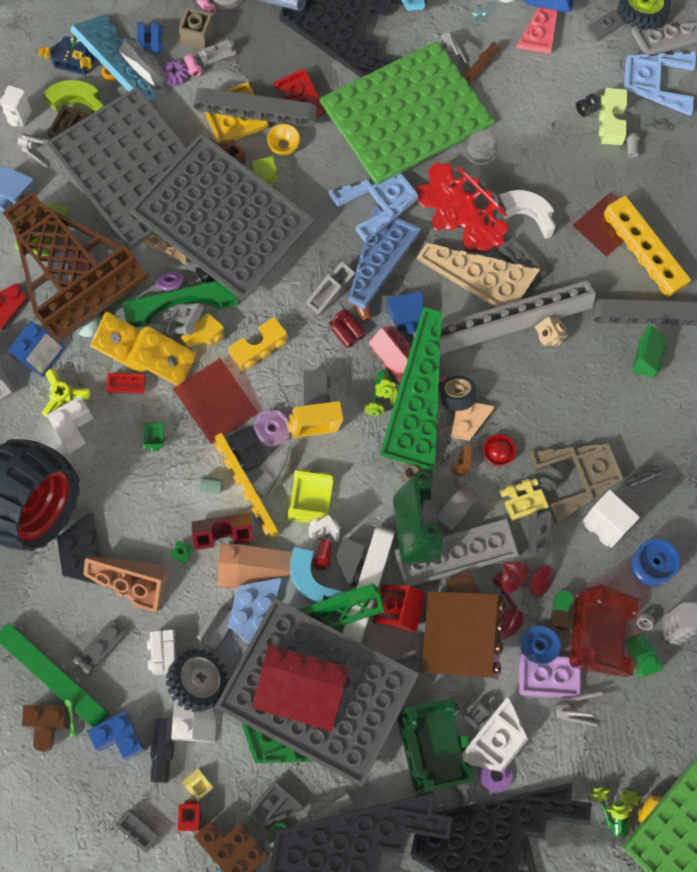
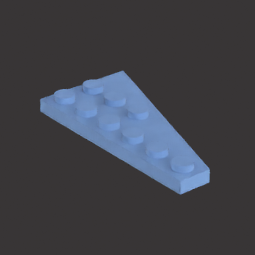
[349,207,421,310]

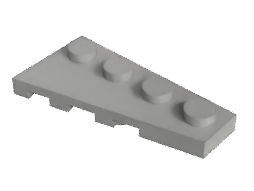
[632,22,697,56]

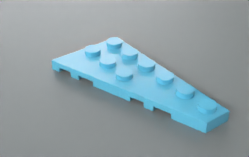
[70,14,156,102]

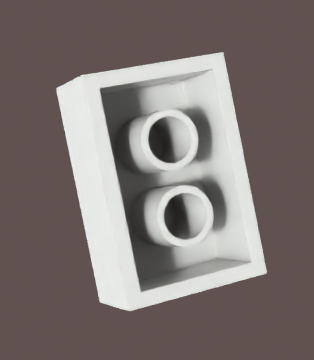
[583,490,640,548]

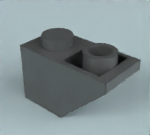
[336,538,367,586]

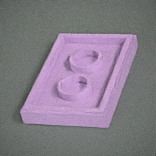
[519,654,581,698]

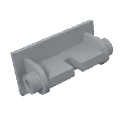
[198,39,237,67]

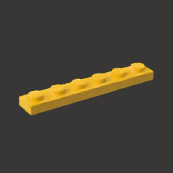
[214,433,279,539]

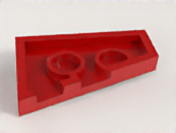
[273,68,326,118]

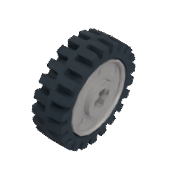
[166,648,229,712]

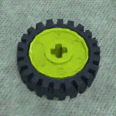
[618,0,671,30]

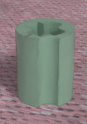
[200,475,223,494]

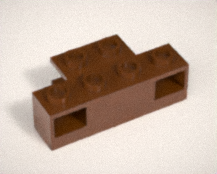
[194,822,269,872]

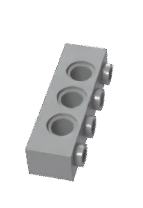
[662,602,697,645]

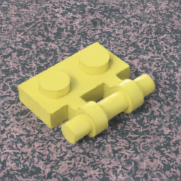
[499,478,549,521]

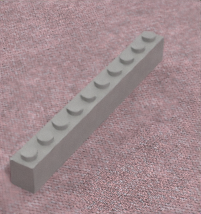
[414,280,595,354]

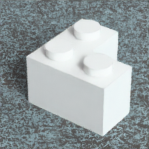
[46,396,94,453]

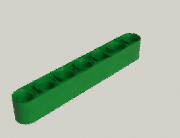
[0,622,109,728]

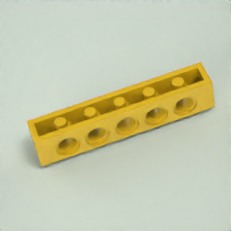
[604,196,691,298]

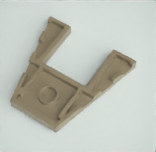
[529,444,623,524]

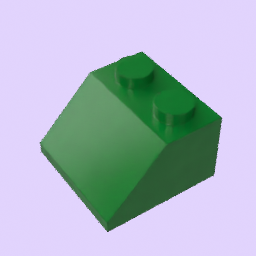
[631,325,667,378]

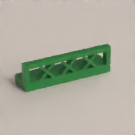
[300,583,385,629]

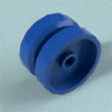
[630,539,680,587]

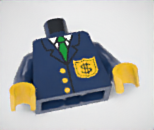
[39,36,95,76]

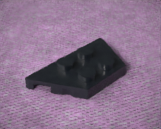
[57,512,103,587]

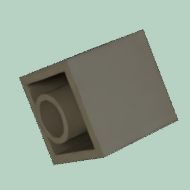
[179,8,214,50]

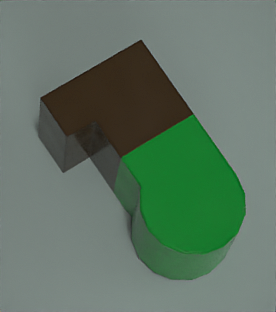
[550,590,573,631]

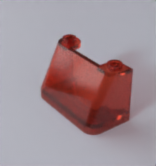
[569,584,639,677]

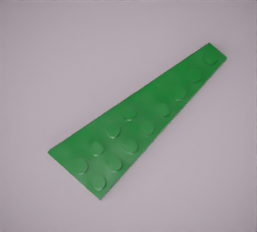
[379,307,442,471]

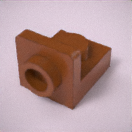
[450,446,472,476]

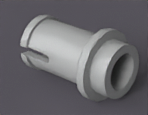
[626,133,640,158]

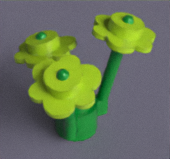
[364,369,398,416]

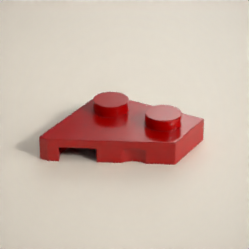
[0,282,28,331]

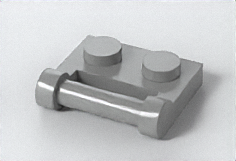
[164,303,204,337]

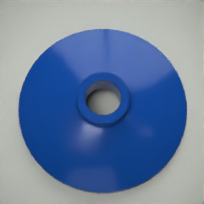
[520,626,561,665]

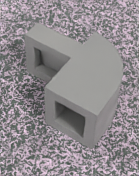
[437,487,479,530]

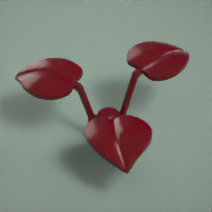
[493,561,555,640]

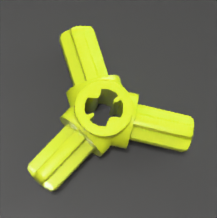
[42,369,91,418]

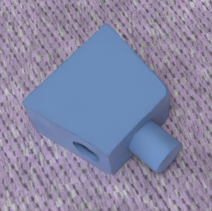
[0,165,37,212]

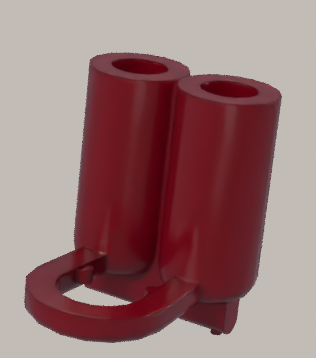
[328,309,367,349]

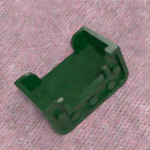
[393,469,443,564]
[397,698,475,795]

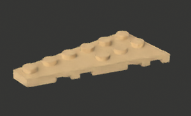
[417,243,540,308]

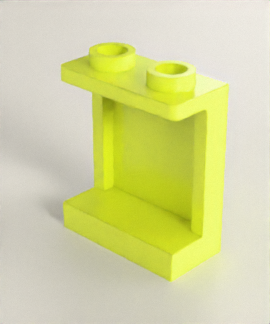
[288,469,333,523]

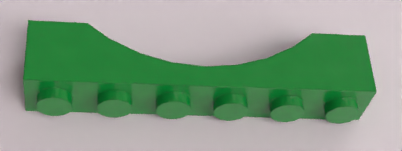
[122,281,238,328]

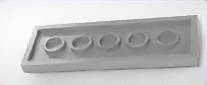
[394,519,519,587]

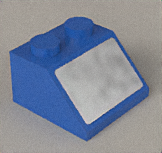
[8,321,66,377]

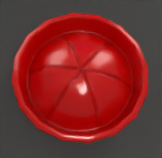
[483,434,516,466]

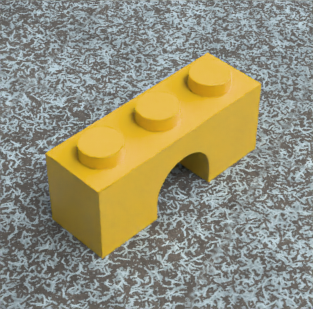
[228,317,288,371]

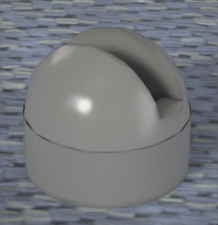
[637,612,654,630]

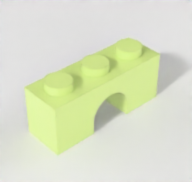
[599,88,627,145]

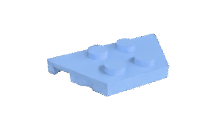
[227,578,281,644]

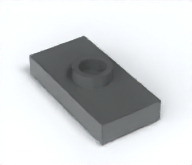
[587,9,625,42]
[114,809,161,854]

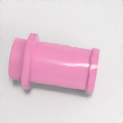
[196,0,216,16]
[184,54,202,77]

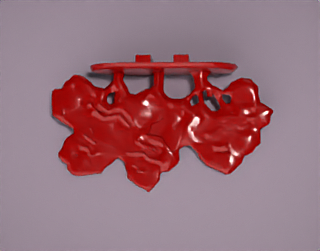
[416,162,508,252]

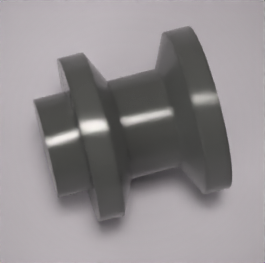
[539,467,564,491]

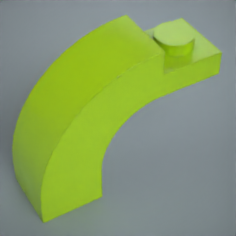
[43,80,105,113]

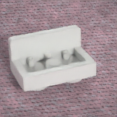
[308,515,341,542]

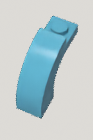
[290,547,345,604]

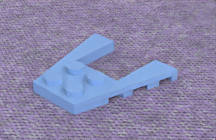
[624,52,696,115]
[328,174,418,243]

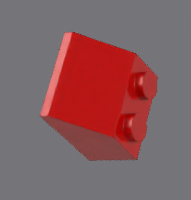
[372,584,426,632]

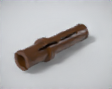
[463,42,501,86]

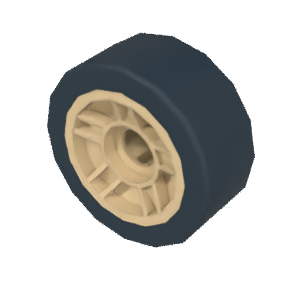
[440,376,476,411]

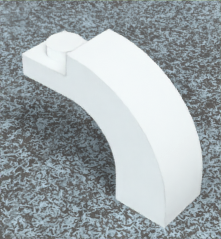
[497,190,555,239]

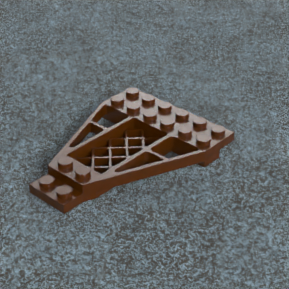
[2,192,149,344]

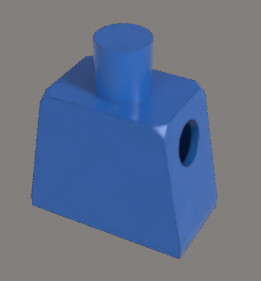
[386,292,423,338]

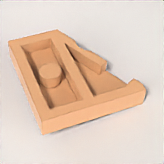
[451,403,494,441]

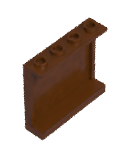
[421,591,506,680]

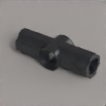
[150,718,174,783]

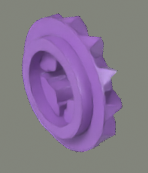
[160,59,189,86]

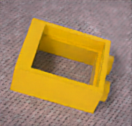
[287,401,343,438]

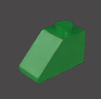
[624,634,663,679]

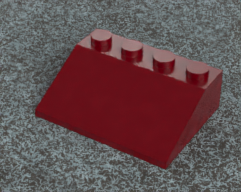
[252,645,349,732]

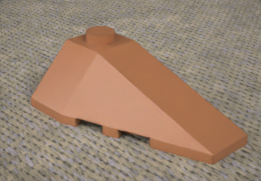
[218,543,292,588]
[83,556,169,613]

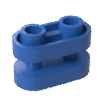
[137,22,163,55]

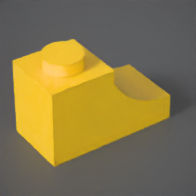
[181,312,225,349]

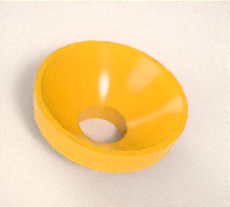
[267,124,300,155]

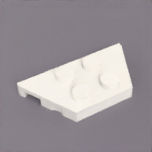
[462,698,528,772]

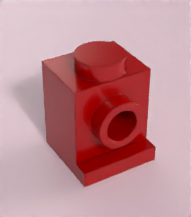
[177,800,201,831]

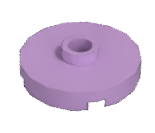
[253,409,290,447]

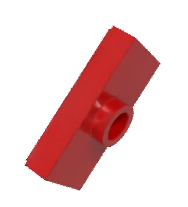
[106,373,146,394]

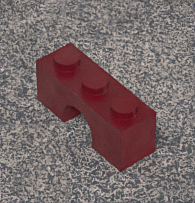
[192,513,254,550]

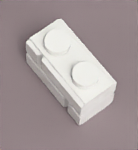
[0,86,32,127]
[147,630,178,675]

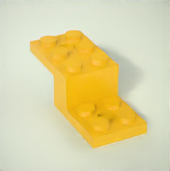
[90,312,196,387]

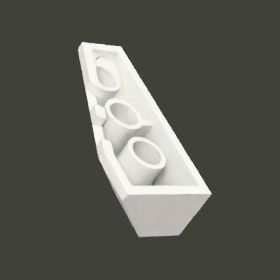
[171,699,216,742]

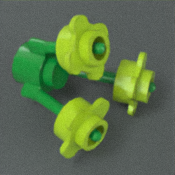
[588,785,642,837]

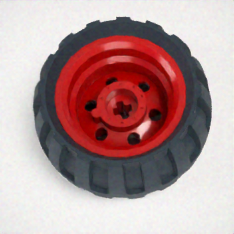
[0,439,80,551]

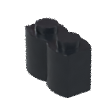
[228,426,268,472]

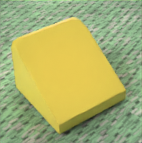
[182,768,214,801]

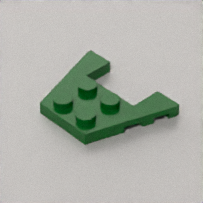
[241,723,314,764]

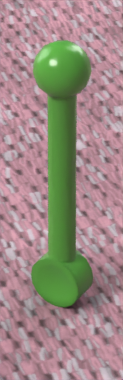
[65,698,78,737]

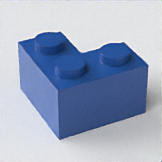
[87,711,145,760]

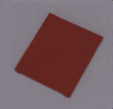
[573,192,634,257]

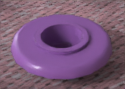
[156,271,185,291]
[480,765,513,792]

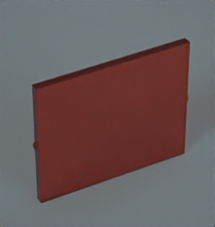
[173,358,258,444]

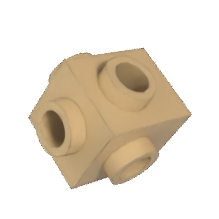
[535,317,568,347]

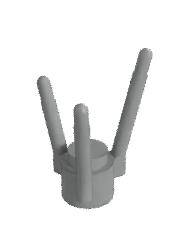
[440,32,467,64]
[18,132,49,168]
[556,691,603,727]

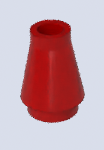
[312,539,332,570]

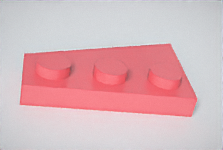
[516,7,557,54]

